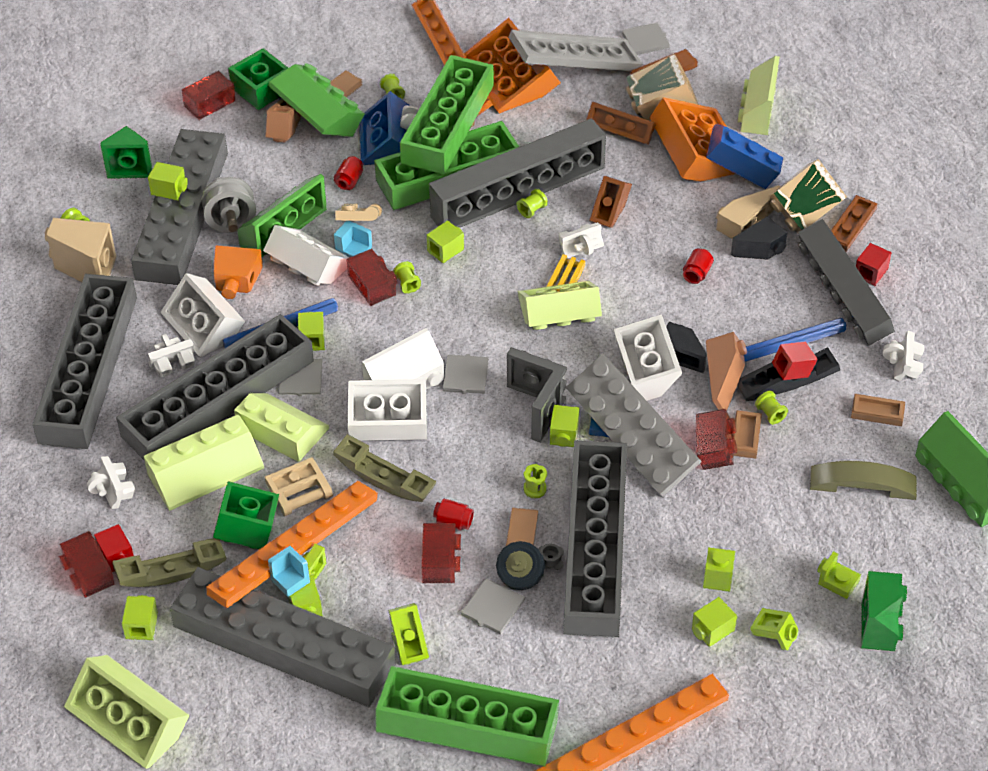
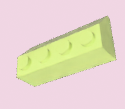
[144,414,264,511]
[64,655,189,769]

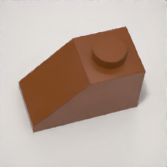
[589,176,632,228]

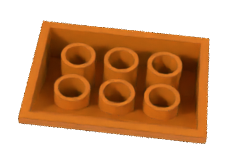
[464,17,561,113]
[650,97,736,182]

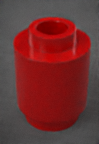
[333,156,363,190]
[683,248,714,284]
[433,498,474,531]

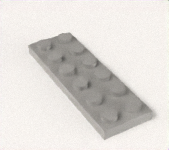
[509,30,643,72]
[565,353,702,497]

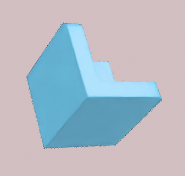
[334,221,372,261]
[268,546,310,597]

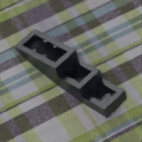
[737,347,840,401]

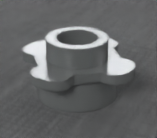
[538,543,564,570]

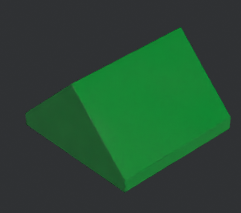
[100,126,153,179]

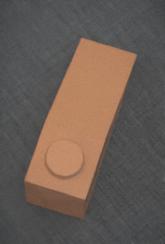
[266,98,302,142]
[706,332,747,414]

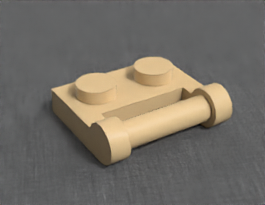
[335,204,382,221]
[265,457,333,517]

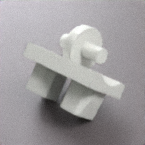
[559,222,604,259]
[883,331,924,381]
[148,333,194,378]
[87,456,135,509]

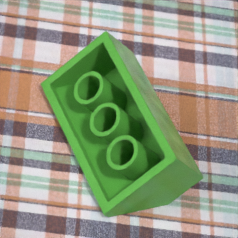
[268,63,364,137]
[237,174,327,257]
[915,411,988,528]

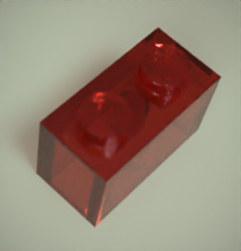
[181,70,236,120]
[346,248,398,306]
[696,408,737,470]
[422,523,461,583]
[58,531,115,598]

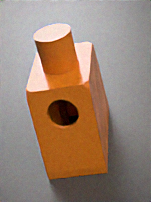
[214,245,263,299]

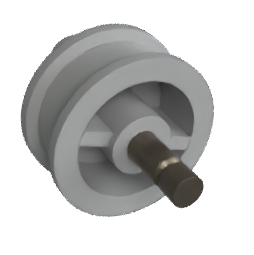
[201,177,256,233]

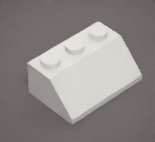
[263,225,354,286]
[160,273,245,357]
[614,314,682,401]
[362,328,444,389]
[348,379,427,441]

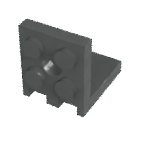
[507,347,567,443]

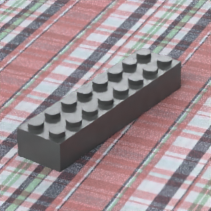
[429,118,606,228]
[131,129,228,285]
[32,274,137,449]
[116,314,314,460]
[563,440,627,637]
[170,567,396,708]

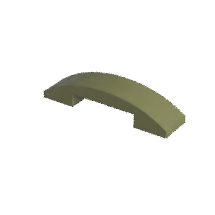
[333,434,436,502]
[810,461,917,500]
[113,538,226,587]

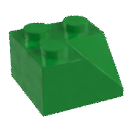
[228,48,289,110]
[213,481,279,550]
[861,571,907,652]

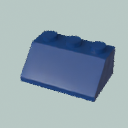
[360,92,410,165]
[706,124,783,189]

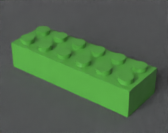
[400,55,494,174]
[374,121,519,210]
[376,666,559,766]

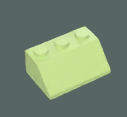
[738,56,780,135]
[518,281,602,330]
[234,393,329,462]

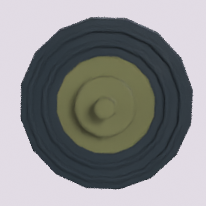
[496,541,545,591]

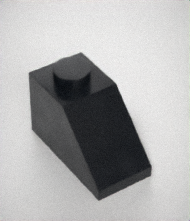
[731,216,788,260]
[666,321,707,373]

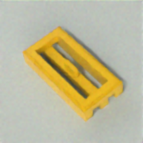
[546,254,585,292]

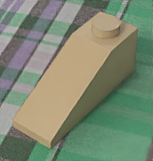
[716,186,780,239]

